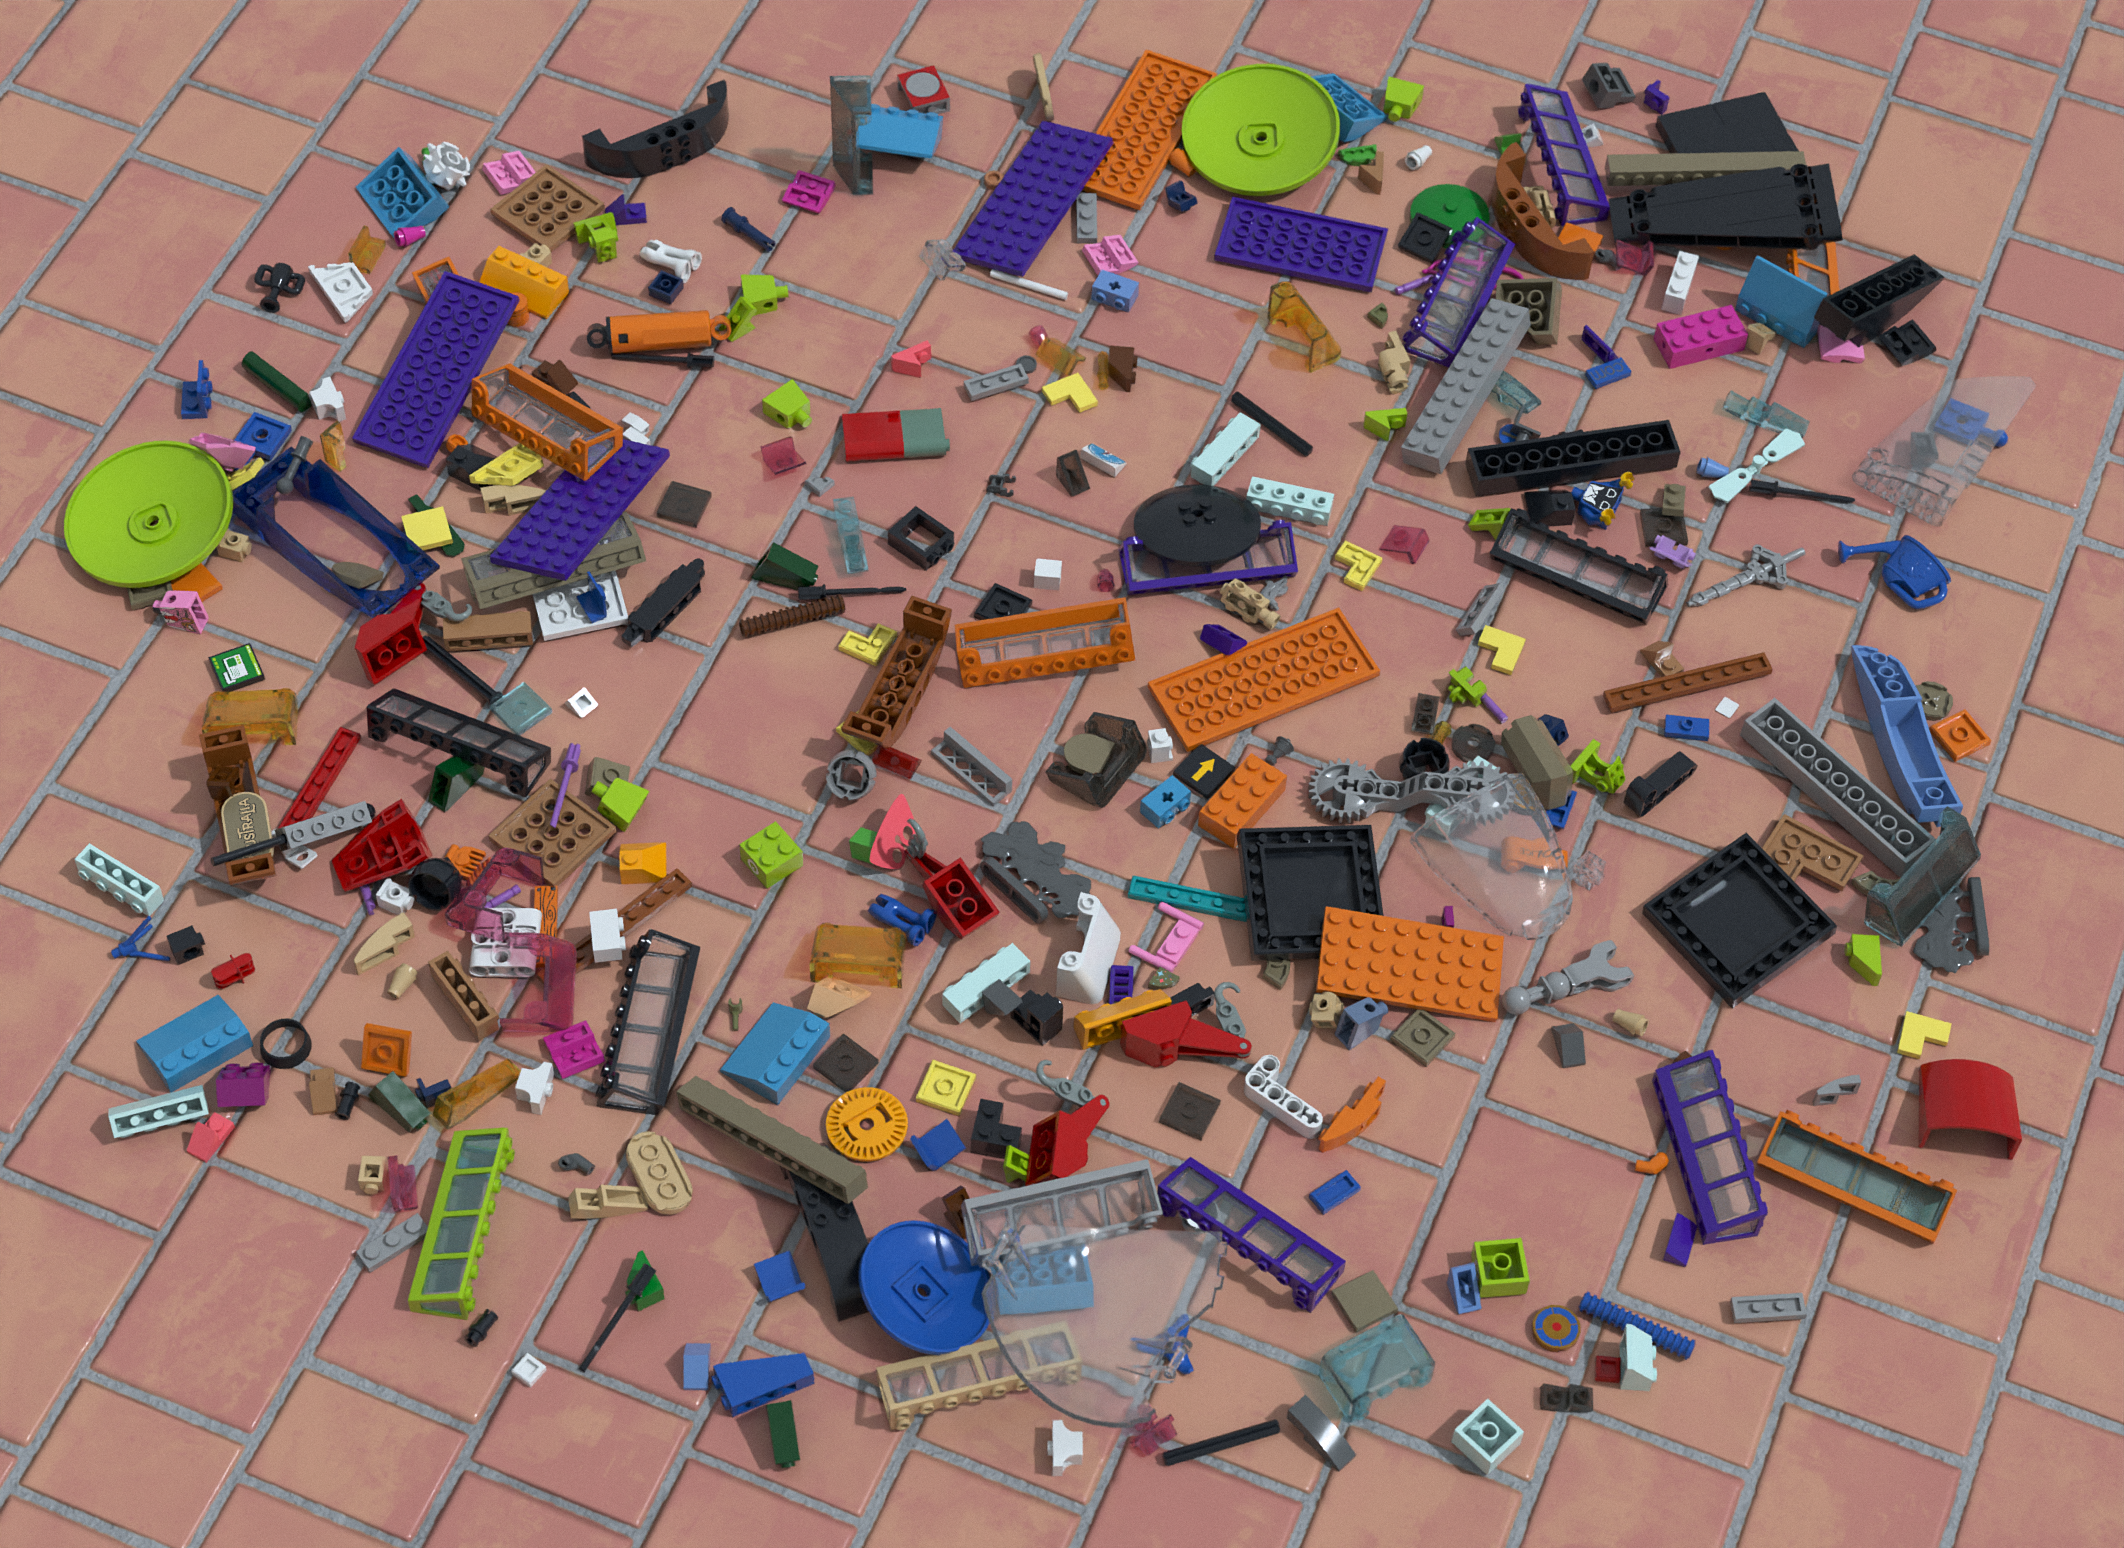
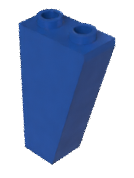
[711,1353,815,1417]

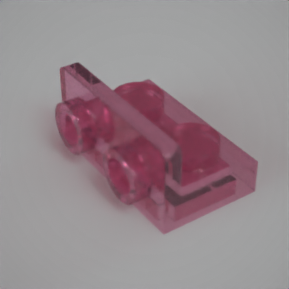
[388,1155,418,1212]

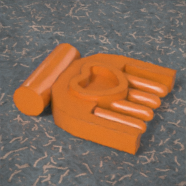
[444,844,486,881]

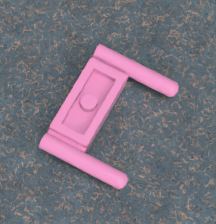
[1129,902,1204,973]

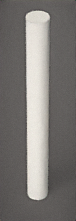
[990,269,1068,300]

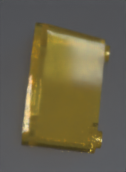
[1267,281,1341,373]
[202,688,298,745]
[810,923,907,989]

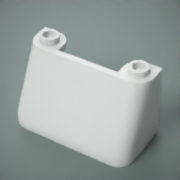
[1056,892,1121,1005]

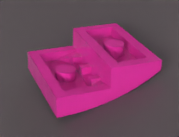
[782,170,836,213]
[543,1020,605,1079]

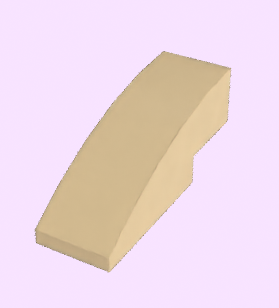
[481,485,546,516]
[353,912,415,975]
[568,1185,648,1219]

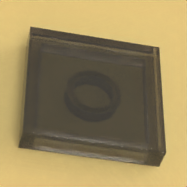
[657,481,712,528]
[1640,508,1688,547]
[813,1033,879,1093]
[1159,1082,1221,1141]

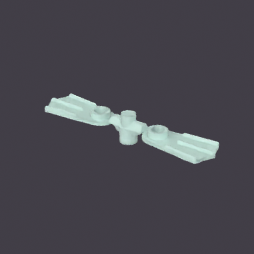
[1709,428,1805,503]

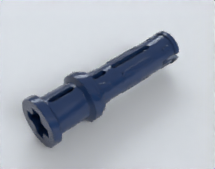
[721,207,776,252]

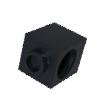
[167,925,205,965]

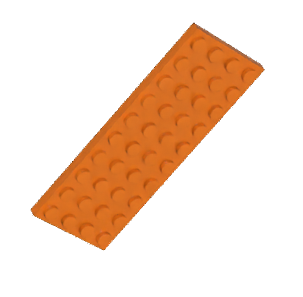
[1082,49,1217,210]
[1148,607,1380,752]

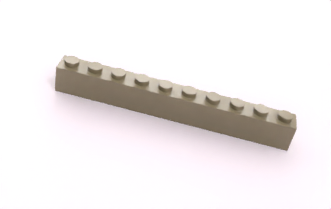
[1605,151,1806,186]
[676,1076,868,1204]

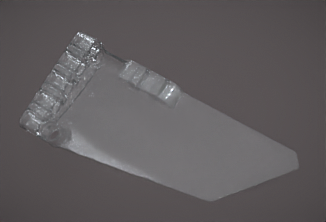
[1852,376,2036,526]

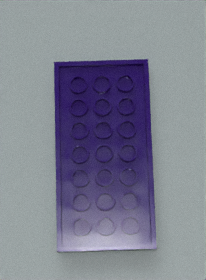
[1214,197,1388,292]

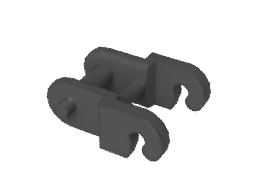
[987,474,1016,497]

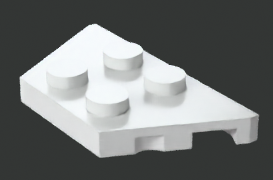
[308,262,373,323]

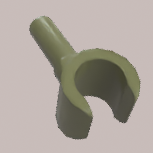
[728,998,743,1031]

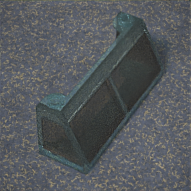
[830,75,873,195]
[1864,806,1981,947]

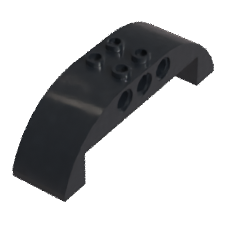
[582,80,729,178]
[779,1142,869,1322]

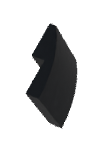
[1878,319,1936,366]

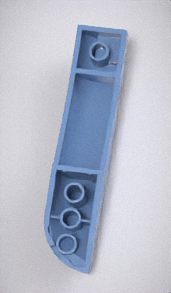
[1851,645,1963,827]

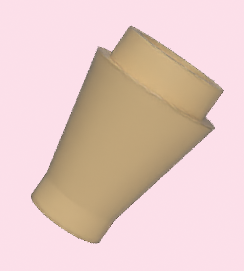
[387,963,418,999]
[1613,1009,1649,1036]

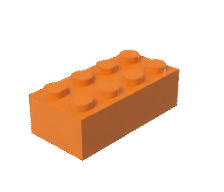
[1198,753,1287,849]

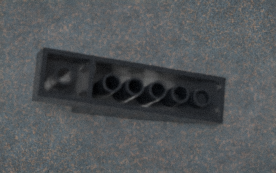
[1814,254,1945,348]

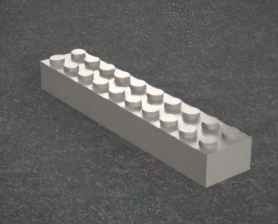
[1401,298,1531,474]
[1740,698,1937,878]

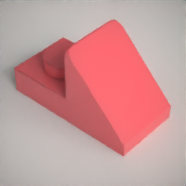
[891,341,931,377]
[187,1112,235,1163]

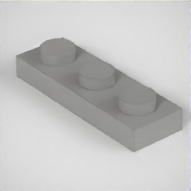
[1076,193,1097,244]
[964,363,1029,401]
[1456,583,1505,636]
[356,1213,428,1273]
[1730,1293,1807,1323]

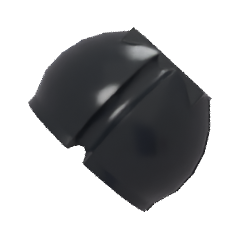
[1399,738,1450,780]
[408,856,463,911]

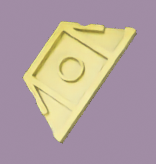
[469,443,544,486]

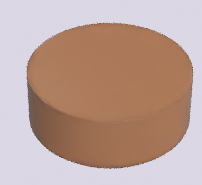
[984,171,1004,190]

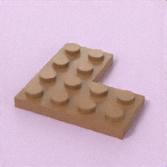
[1762,814,1864,891]

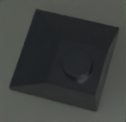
[446,444,497,491]
[1524,489,1575,526]

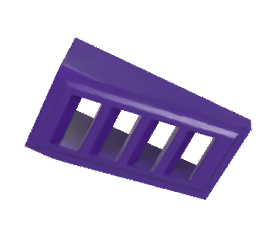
[1109,965,1134,1005]

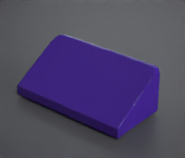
[1581,325,1618,363]
[1200,624,1247,655]
[1663,1213,1698,1267]

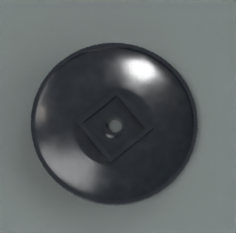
[1134,484,1261,566]

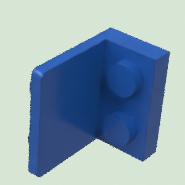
[181,360,213,419]

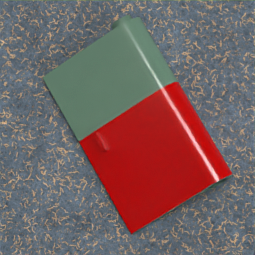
[842,408,950,461]

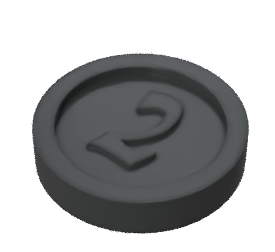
[1016,355,1037,374]

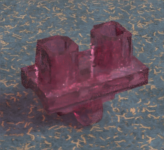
[1130,1411,1177,1456]

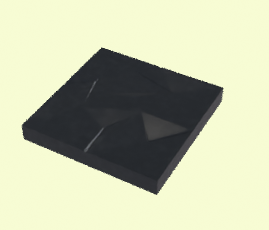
[1655,92,1808,167]
[1236,825,1384,961]
[1642,832,1837,1009]

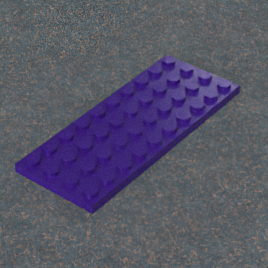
[951,121,1113,277]
[352,271,520,468]
[490,439,670,581]

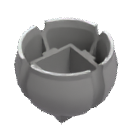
[826,749,877,800]

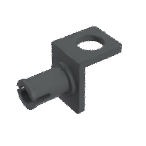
[1510,405,1541,441]

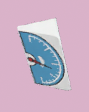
[1080,443,1127,477]

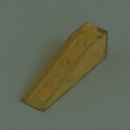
[433,1059,521,1130]

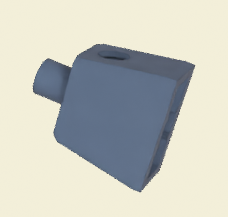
[1334,997,1388,1050]

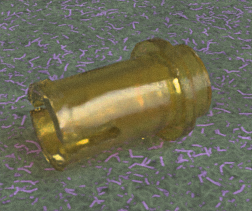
[1431,721,1452,745]

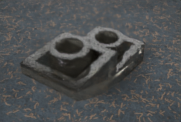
[1411,693,1440,735]
[1540,1383,1593,1413]

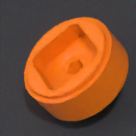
[446,434,468,453]

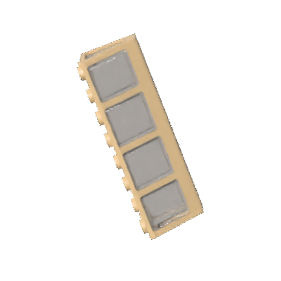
[876,1322,1082,1430]

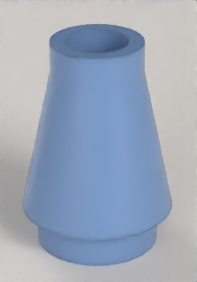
[1696,457,1729,478]

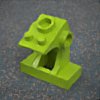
[573,212,618,263]
[1570,739,1626,794]

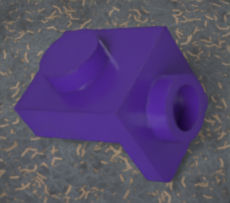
[1644,80,1670,115]

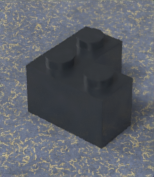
[1010,989,1063,1046]
[971,1099,1022,1159]

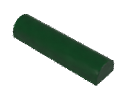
[241,351,312,412]

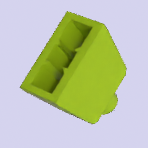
[1383,77,1424,122]
[741,274,789,316]
[762,379,812,428]
[592,778,649,832]

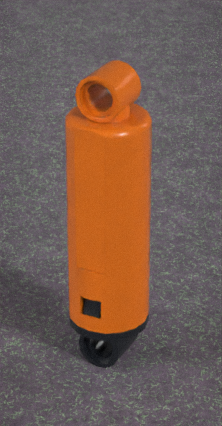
[587,310,731,354]

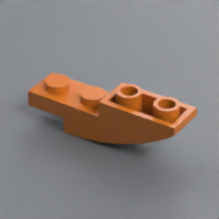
[1318,1076,1386,1152]

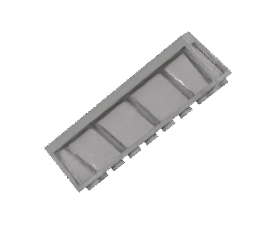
[961,1159,1163,1268]

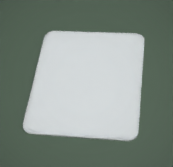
[1715,697,1739,718]

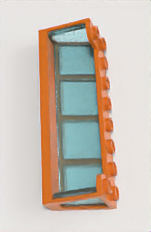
[1757,1110,1957,1244]

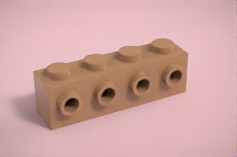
[443,611,533,651]
[428,951,500,1041]

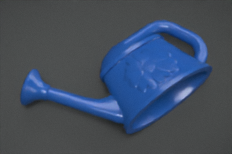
[1838,535,1951,609]

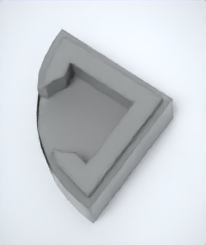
[805,477,835,497]

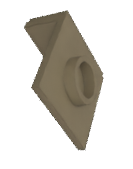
[585,757,630,796]

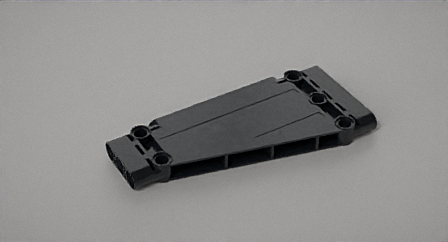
[1608,163,1843,250]

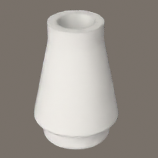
[1405,145,1432,170]

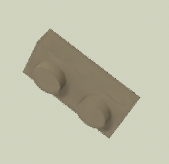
[1662,484,1686,517]

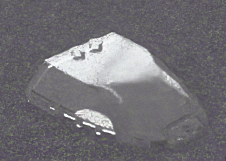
[1410,773,1573,940]

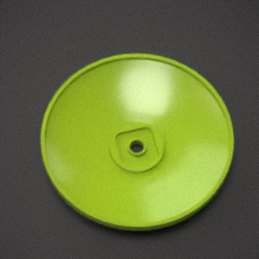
[1182,64,1340,196]
[64,441,233,588]

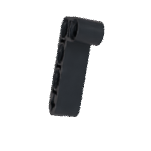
[1624,751,1698,817]

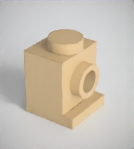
[520,243,552,267]
[217,528,252,562]
[358,1156,389,1195]

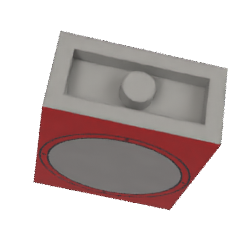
[897,65,950,114]

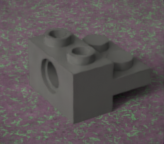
[1582,63,1636,108]

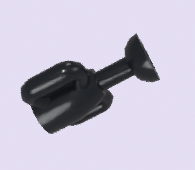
[254,263,305,313]

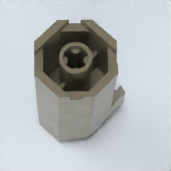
[1501,715,1573,810]

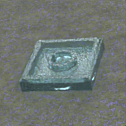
[490,682,552,736]

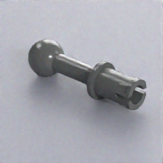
[276,436,313,495]

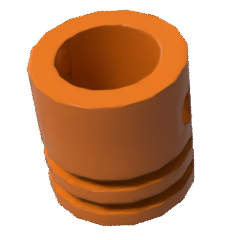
[508,292,530,327]

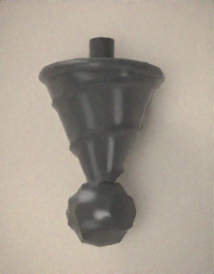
[1265,736,1294,766]

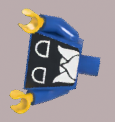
[1571,472,1635,530]

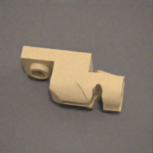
[1524,186,1556,228]
[1378,331,1411,394]

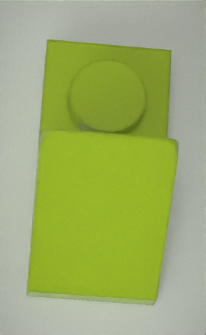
[719,296,757,342]
[1363,408,1407,441]
[1468,508,1510,540]
[1003,1145,1029,1183]

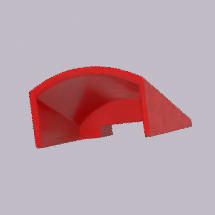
[1918,1059,2022,1160]

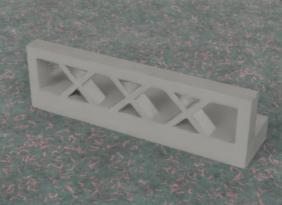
[931,727,1012,807]

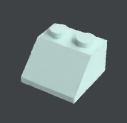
[1619,1324,1657,1391]

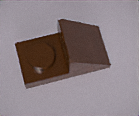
[532,360,578,395]
[206,766,239,800]
[941,1186,984,1240]

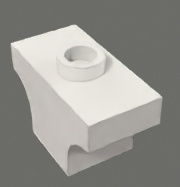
[310,377,346,422]
[515,1062,554,1115]
[1048,1420,1083,1476]

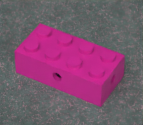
[1653,305,1748,369]

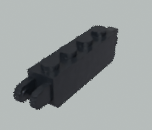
[621,558,705,647]

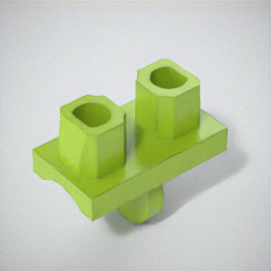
[1448,666,1487,707]

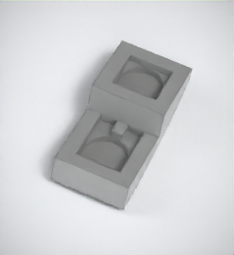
[1813,1075,1861,1106]

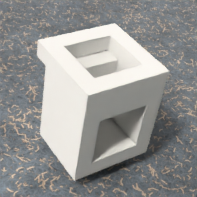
[1147,728,1173,763]
[376,877,414,915]

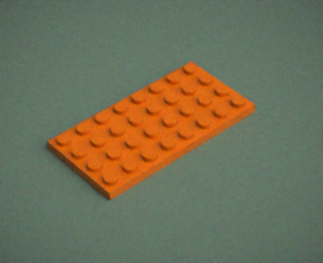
[1316,906,1504,1022]

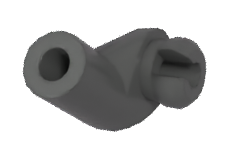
[1595,249,1624,270]
[558,1153,595,1175]

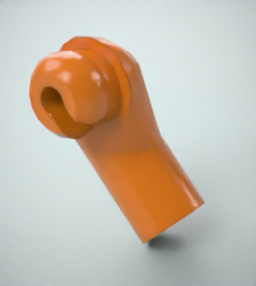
[1635,1152,1669,1174]

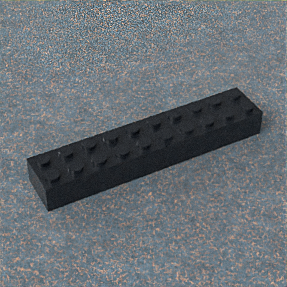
[1465,420,1681,496]

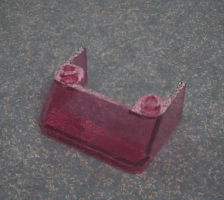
[445,848,544,942]
[500,932,577,1032]

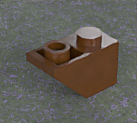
[1107,345,1138,392]

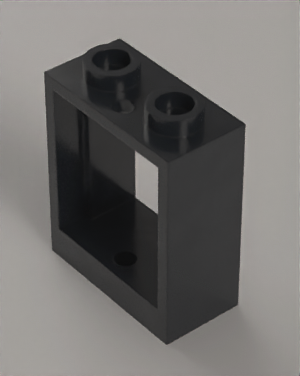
[888,506,955,571]

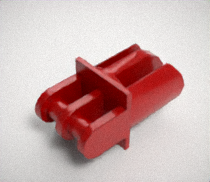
[211,953,255,989]

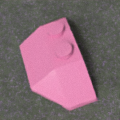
[189,432,256,471]

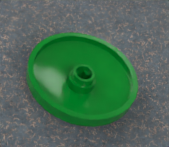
[1410,184,1490,249]

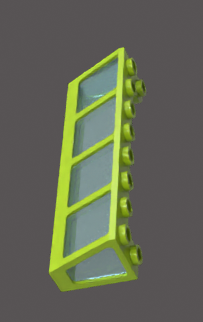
[408,1128,515,1320]

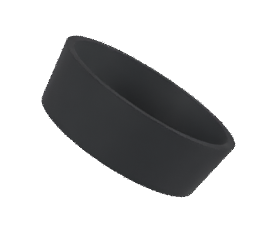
[260,1018,312,1069]

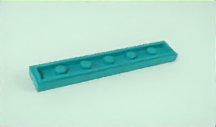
[1128,875,1247,922]

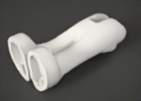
[639,240,702,283]

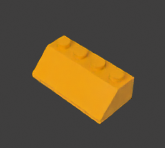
[479,246,569,319]
[1073,989,1172,1050]

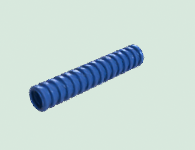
[1579,1291,1696,1360]

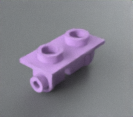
[1650,535,1696,569]

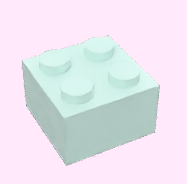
[1451,1399,1524,1475]

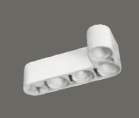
[1244,1055,1323,1139]

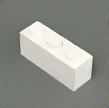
[1662,251,1699,315]

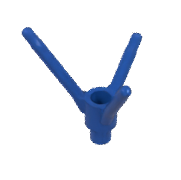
[111,916,170,961]

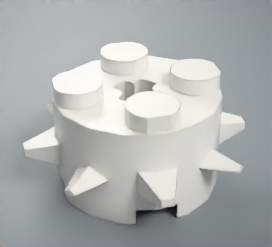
[423,142,470,190]

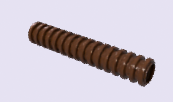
[739,594,846,638]

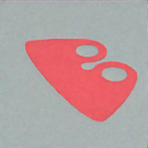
[870,794,916,869]

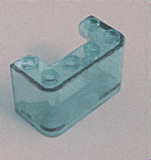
[1319,1314,1435,1422]

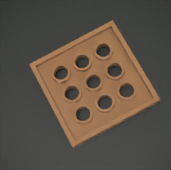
[490,164,605,252]
[488,778,617,888]

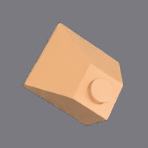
[807,975,871,1018]

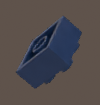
[648,270,684,305]

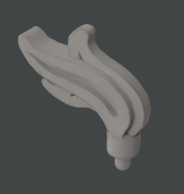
[1261,575,1288,611]

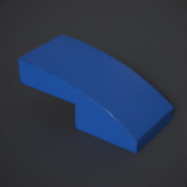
[1543,790,1577,829]

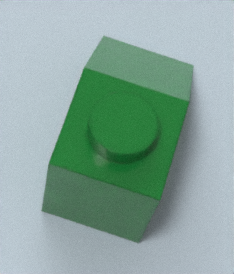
[625,1250,665,1311]

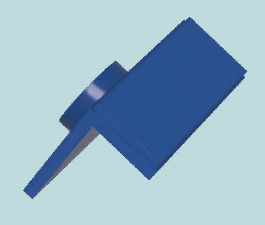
[576,571,607,623]
[910,1119,966,1171]
[754,1250,805,1302]

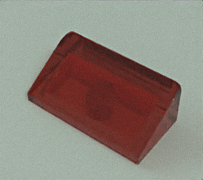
[872,745,922,779]

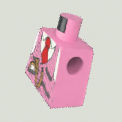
[153,591,209,634]

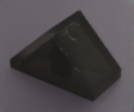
[1056,450,1090,496]

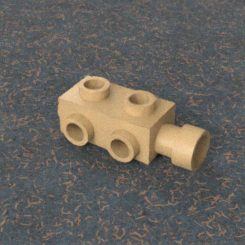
[1220,578,1281,630]

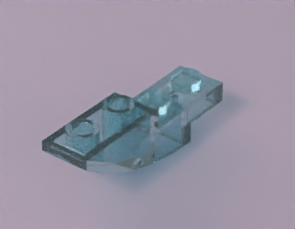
[833,496,869,574]

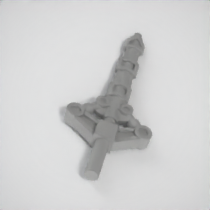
[1686,545,1805,607]

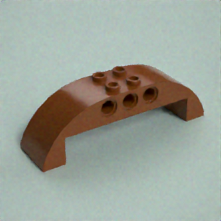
[1491,142,1594,280]
[841,596,952,748]
[199,725,277,886]

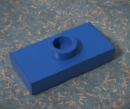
[1664,715,1709,741]

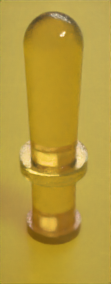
[1097,351,1109,390]

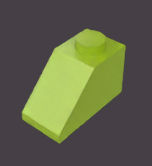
[1844,934,1882,986]

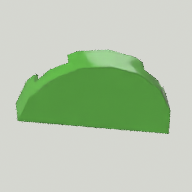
[1338,144,1377,166]

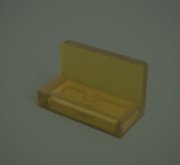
[348,225,386,274]
[1035,337,1086,375]
[320,421,346,472]

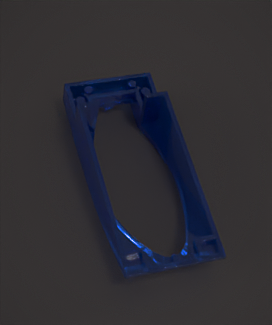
[232,446,440,618]

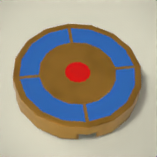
[1532,1305,1581,1352]

